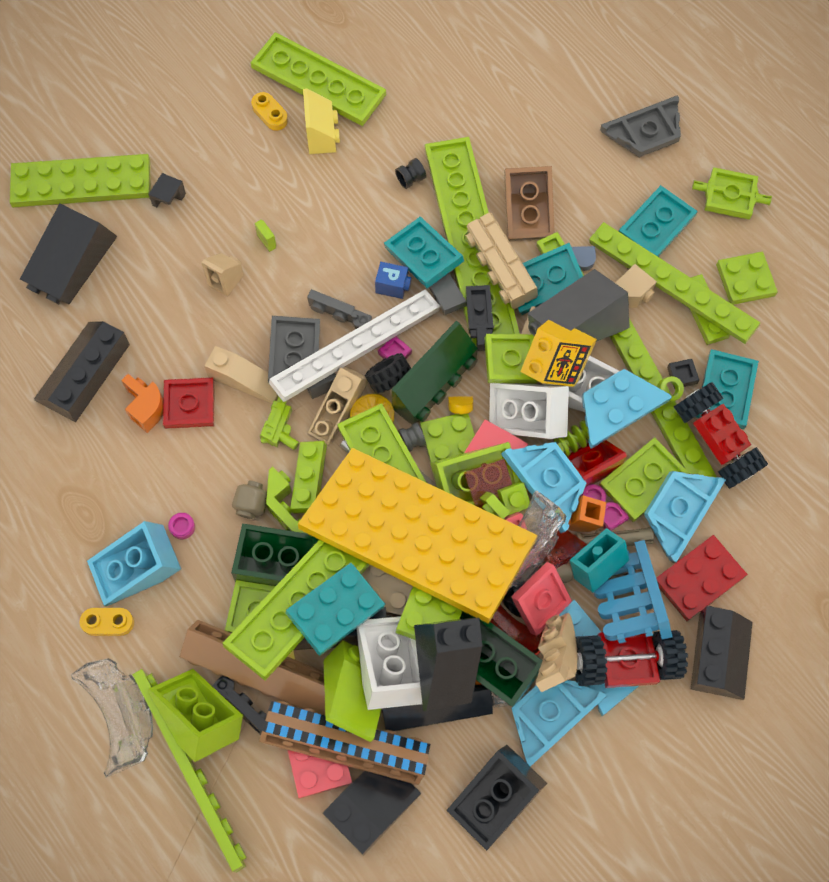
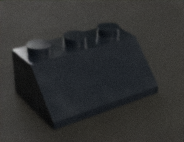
[690,606,753,700]

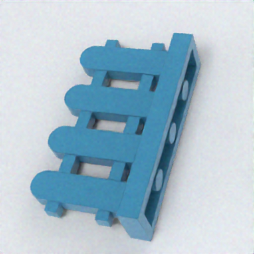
[593,540,672,643]

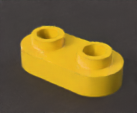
[251,92,288,131]
[79,608,134,636]

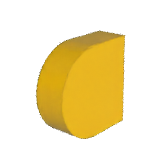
[448,396,473,414]

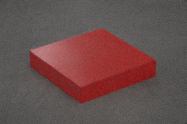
[163,377,214,429]

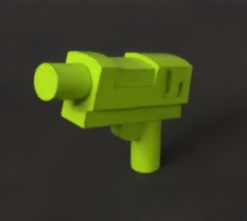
[260,396,299,450]

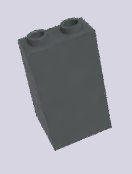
[528,269,630,342]

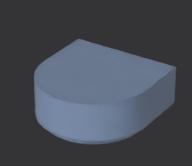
[572,246,596,271]

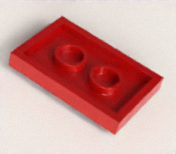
[656,535,748,622]

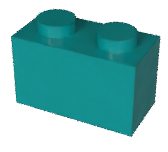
[570,528,629,593]

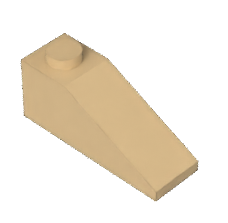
[204,346,278,403]

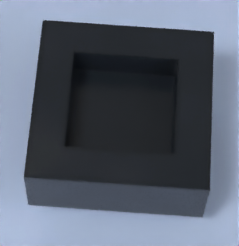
[667,359,699,389]

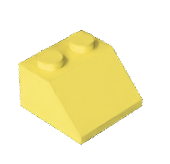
[303,89,340,154]

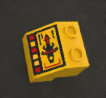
[520,320,597,387]

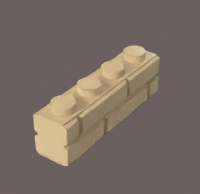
[465,212,538,309]

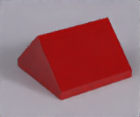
[567,440,627,487]

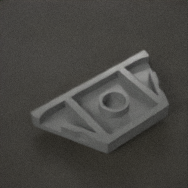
[600,95,681,157]

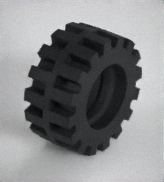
[365,353,411,394]

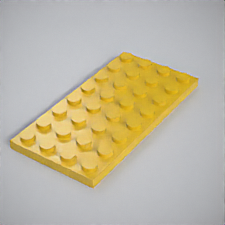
[298,448,537,624]

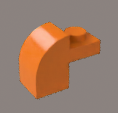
[121,374,163,433]
[543,495,606,532]

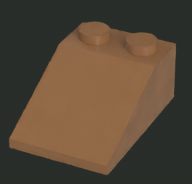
[504,166,555,239]

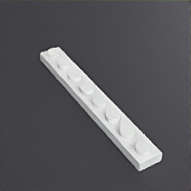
[269,289,440,402]

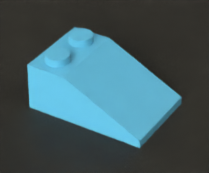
[87,521,181,606]

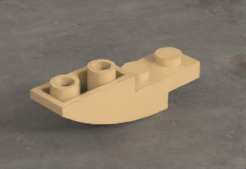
[535,613,577,692]

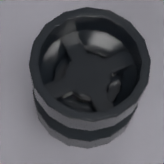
[395,158,427,189]

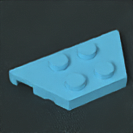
[582,369,672,449]
[501,442,586,533]
[644,471,726,562]
[511,680,607,767]

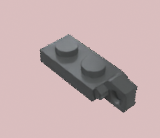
[307,289,372,329]

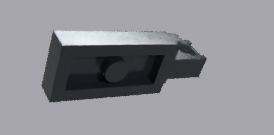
[466,285,494,351]
[212,675,267,735]

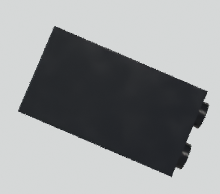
[20,203,117,305]

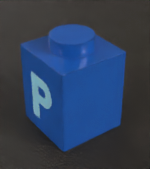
[375,261,412,299]

